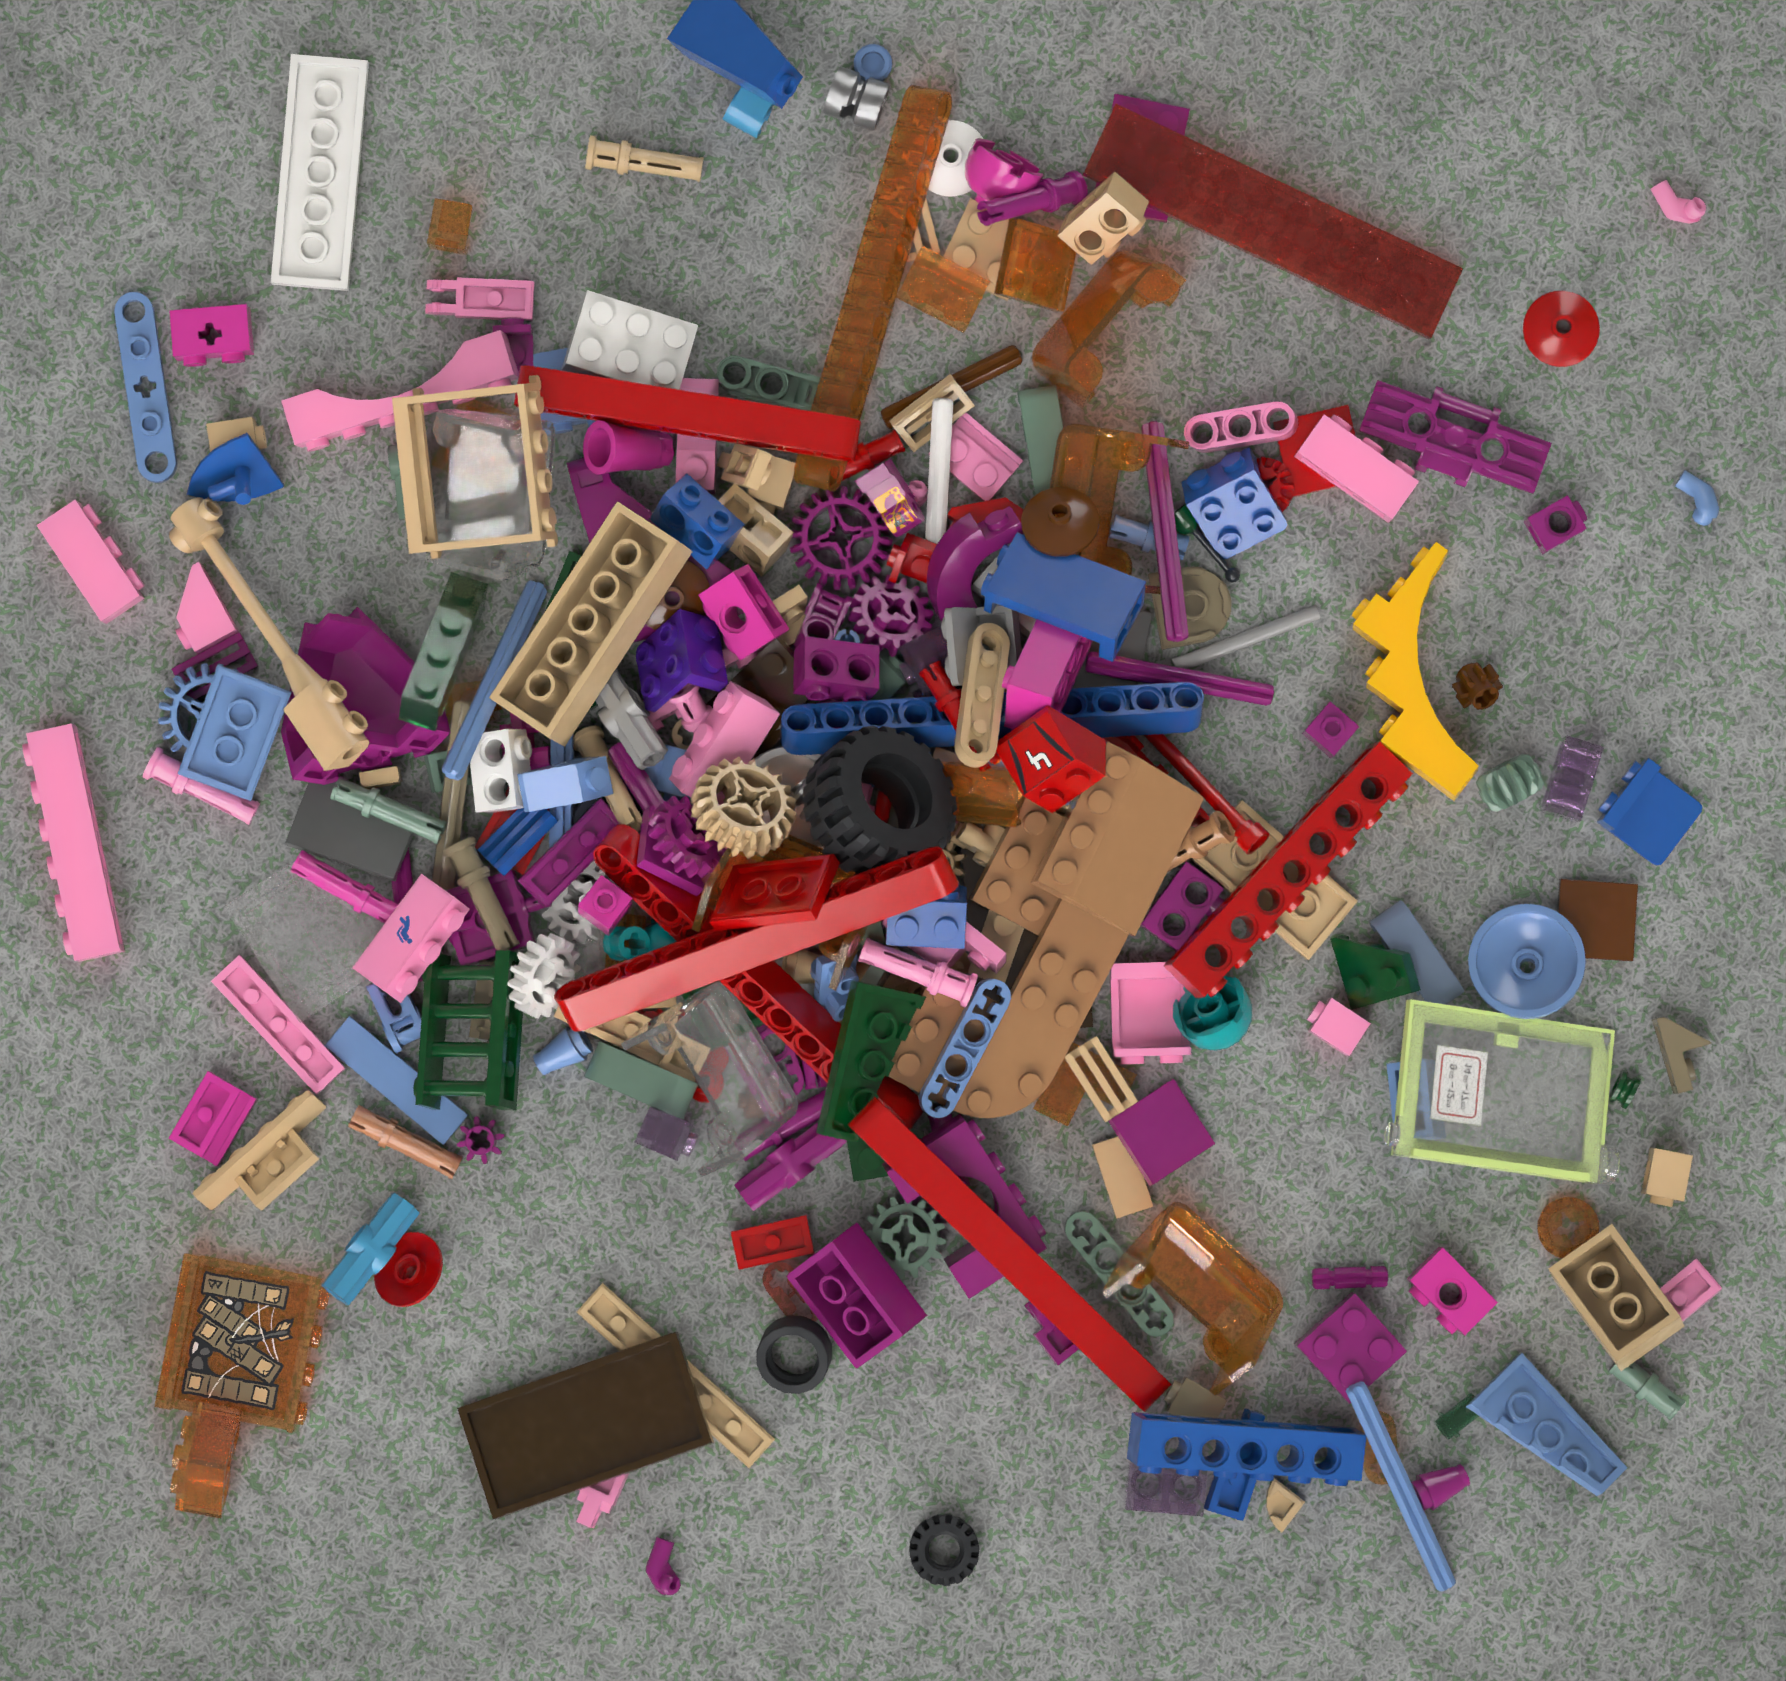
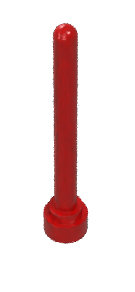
[1144,734,1270,855]

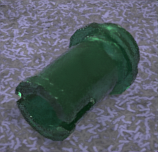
[1434,1393,1479,1440]

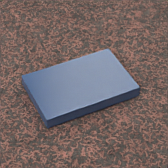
[177,664,292,801]

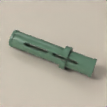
[330,776,447,845]

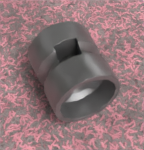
[823,66,890,132]

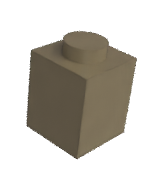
[1163,1376,1227,1418]

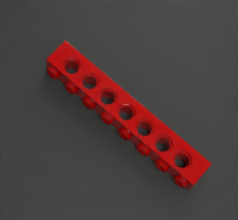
[1163,741,1413,998]

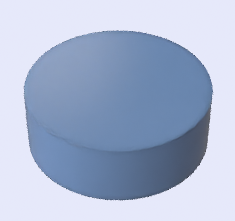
[854,44,892,81]

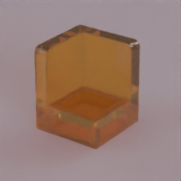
[427,198,473,255]

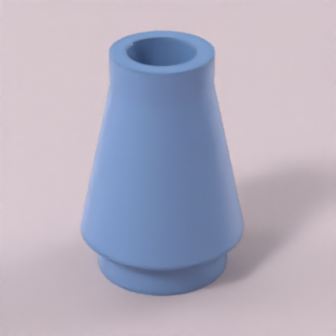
[533,1026,593,1075]

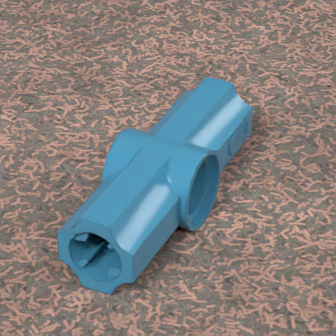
[321,1193,420,1306]

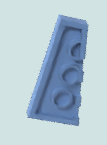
[1466,1353,1627,1496]

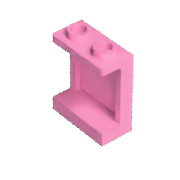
[1110,962,1191,1065]

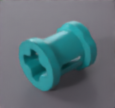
[603,926,650,961]

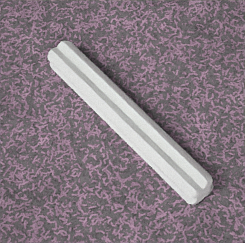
[925,398,953,544]

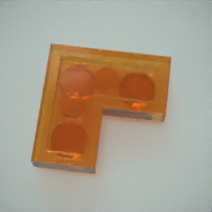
[1033,1042,1137,1127]

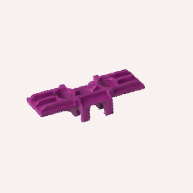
[1359,380,1552,494]

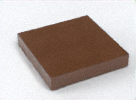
[1557,879,1638,962]

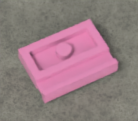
[928,413,1023,501]

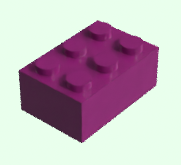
[786,1222,928,1369]

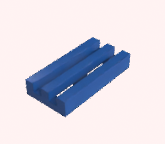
[478,808,558,876]

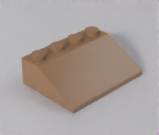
[1031,741,1204,936]

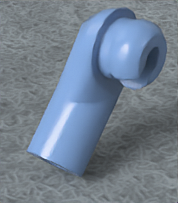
[1675,470,1719,526]

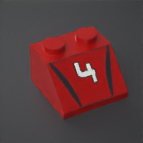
[996,705,1106,813]

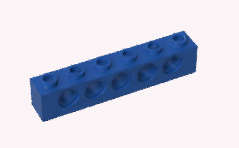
[1127,1412,1366,1486]

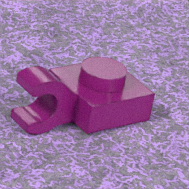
[1024,1301,1079,1365]

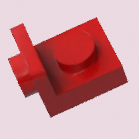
[886,533,937,584]

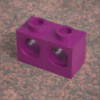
[793,636,879,702]
[1140,861,1224,952]

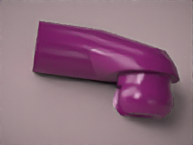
[645,1537,681,1595]

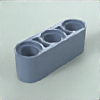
[1369,900,1464,1005]

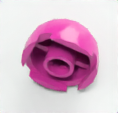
[965,138,1044,203]

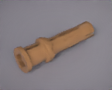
[1167,811,1235,872]

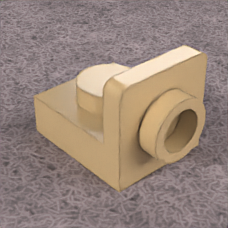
[772,585,810,647]

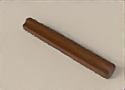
[881,345,1022,429]

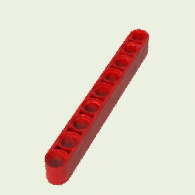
[514,365,861,461]

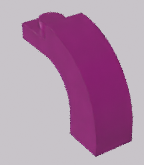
[927,506,1023,623]

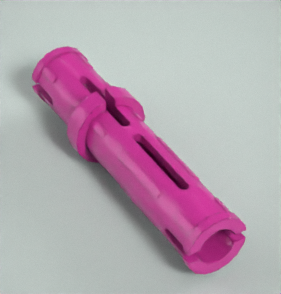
[291,850,399,924]

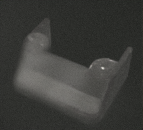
[621,981,798,1177]

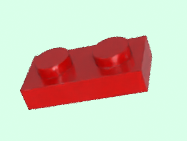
[731,1215,815,1270]

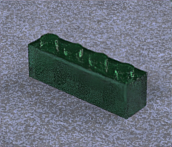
[399,572,488,731]

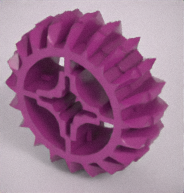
[790,486,893,591]

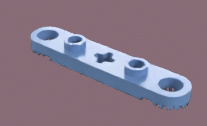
[114,292,177,483]

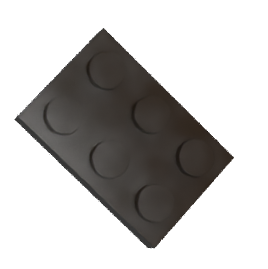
[706,637,824,760]

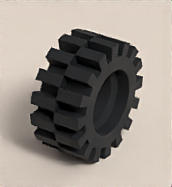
[909,1514,979,1586]

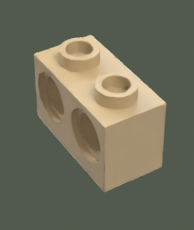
[1057,172,1149,265]
[718,484,794,577]

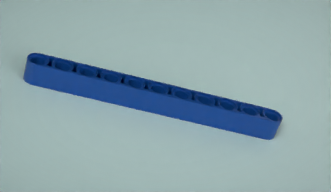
[781,682,1204,755]

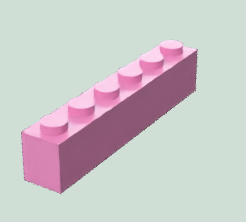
[22,724,125,962]

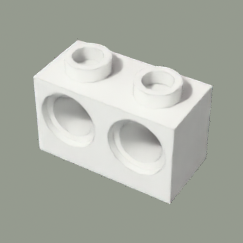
[470,729,532,813]

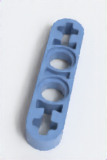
[918,978,1011,1118]

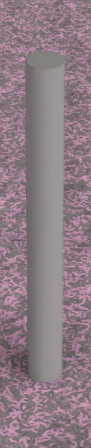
[1172,605,1321,669]

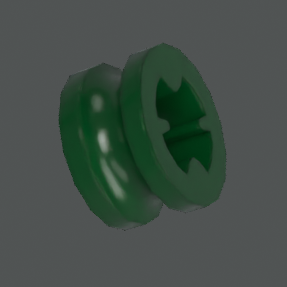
[1608,1070,1641,1109]

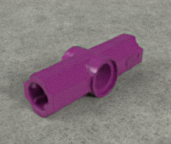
[734,1123,847,1211]

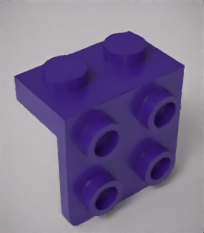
[636,609,728,712]

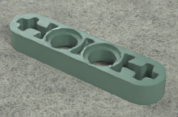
[1065,1211,1174,1337]

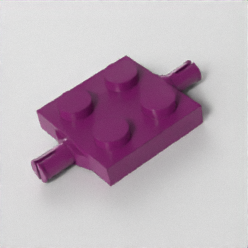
[447,870,552,965]

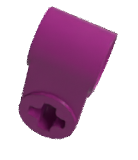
[794,583,853,649]

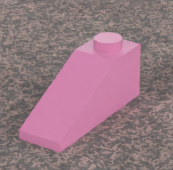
[676,378,719,495]

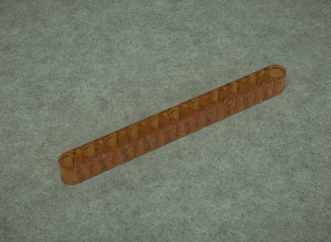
[794,85,952,491]

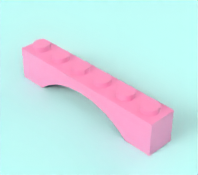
[281,330,519,452]

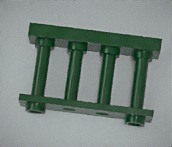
[413,950,523,1110]

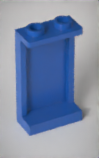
[981,532,1146,662]

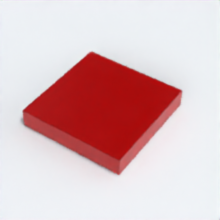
[1273,405,1356,497]

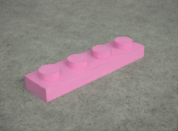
[211,955,346,1095]

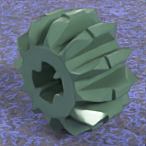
[1476,754,1544,812]

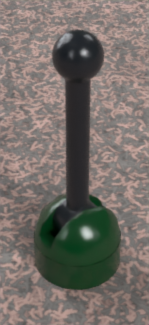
[1174,503,1240,583]

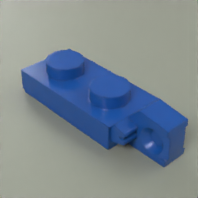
[1204,1409,1265,1521]

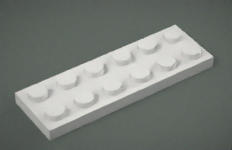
[271,54,369,291]

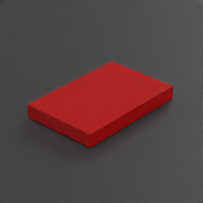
[709,854,840,931]

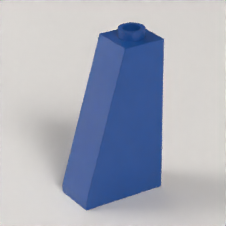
[667,0,803,109]

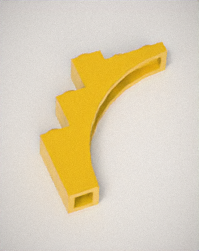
[1352,542,1479,801]

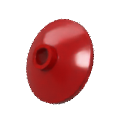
[1523,291,1600,367]
[374,1232,443,1307]

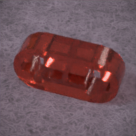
[762,1261,818,1321]

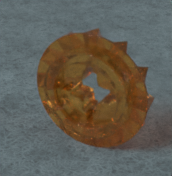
[1537,1197,1599,1258]

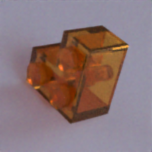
[170,1401,242,1518]

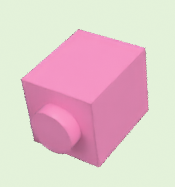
[1307,998,1371,1056]

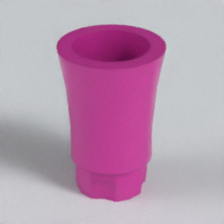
[583,420,674,475]

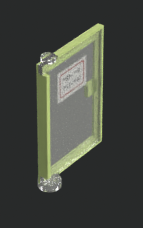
[1384,999,1620,1186]

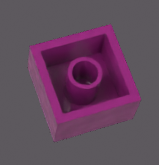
[1294,1292,1407,1404]

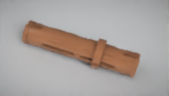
[348,1105,463,1179]

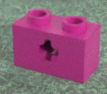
[169,304,254,367]

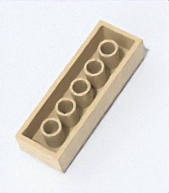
[489,502,693,747]

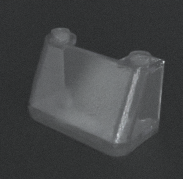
[425,408,555,581]

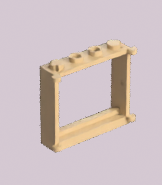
[392,375,558,559]

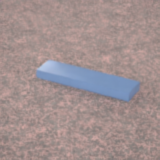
[325,1016,469,1145]

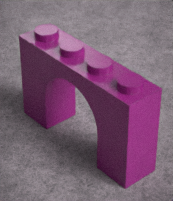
[882,1114,1047,1299]

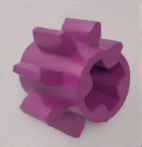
[457,1116,506,1164]

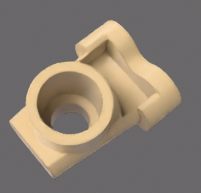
[950,820,1005,867]

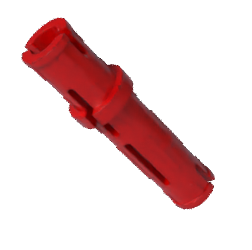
[919,661,1001,772]

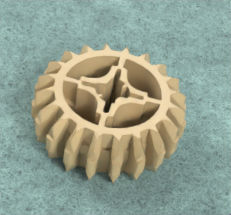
[691,756,796,859]

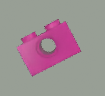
[698,564,790,661]
[1407,1246,1498,1336]

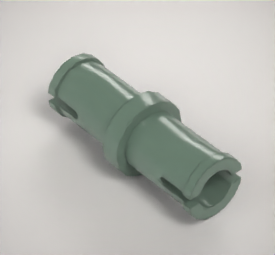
[1608,1362,1685,1420]

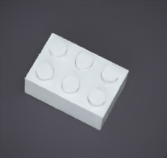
[561,290,698,390]

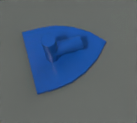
[187,433,284,505]

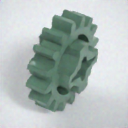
[864,1196,946,1280]

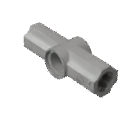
[595,669,668,770]

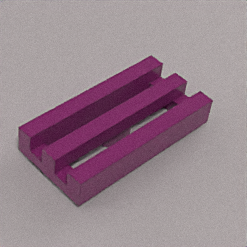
[172,632,259,700]

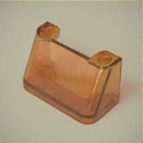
[1032,250,1186,410]

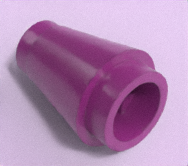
[1411,1464,1470,1511]

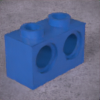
[649,473,745,570]

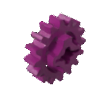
[848,575,934,657]
[648,796,728,878]

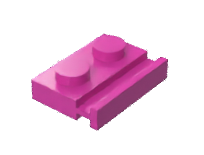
[169,1071,258,1166]

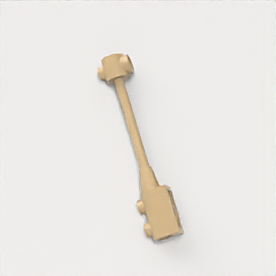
[169,497,369,771]

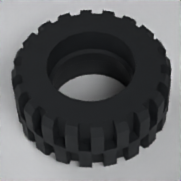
[803,726,957,875]

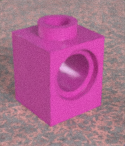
[578,875,633,936]

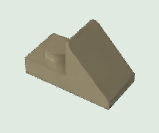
[1652,1017,1712,1094]

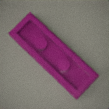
[517,798,619,908]

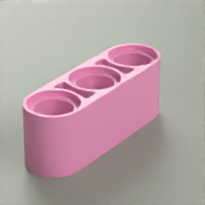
[1184,402,1298,453]

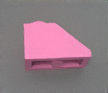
[175,562,239,654]

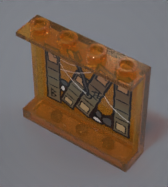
[154,1252,330,1433]

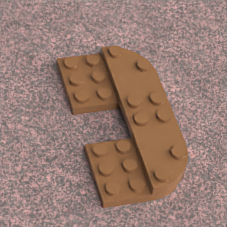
[888,796,1129,1118]

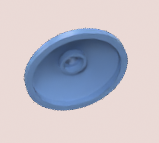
[1468,904,1586,1019]

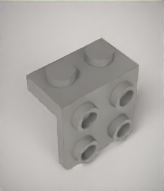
[941,605,1022,686]

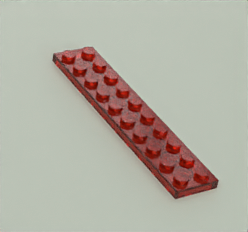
[1082,104,1463,339]

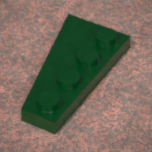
[816,980,926,1142]

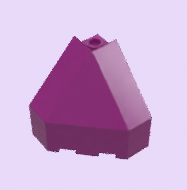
[281,607,450,785]

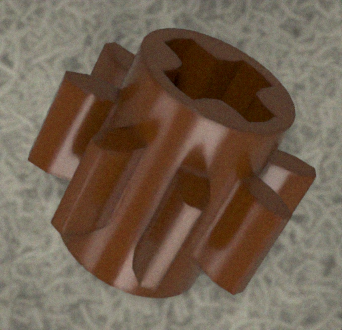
[1452,662,1503,710]

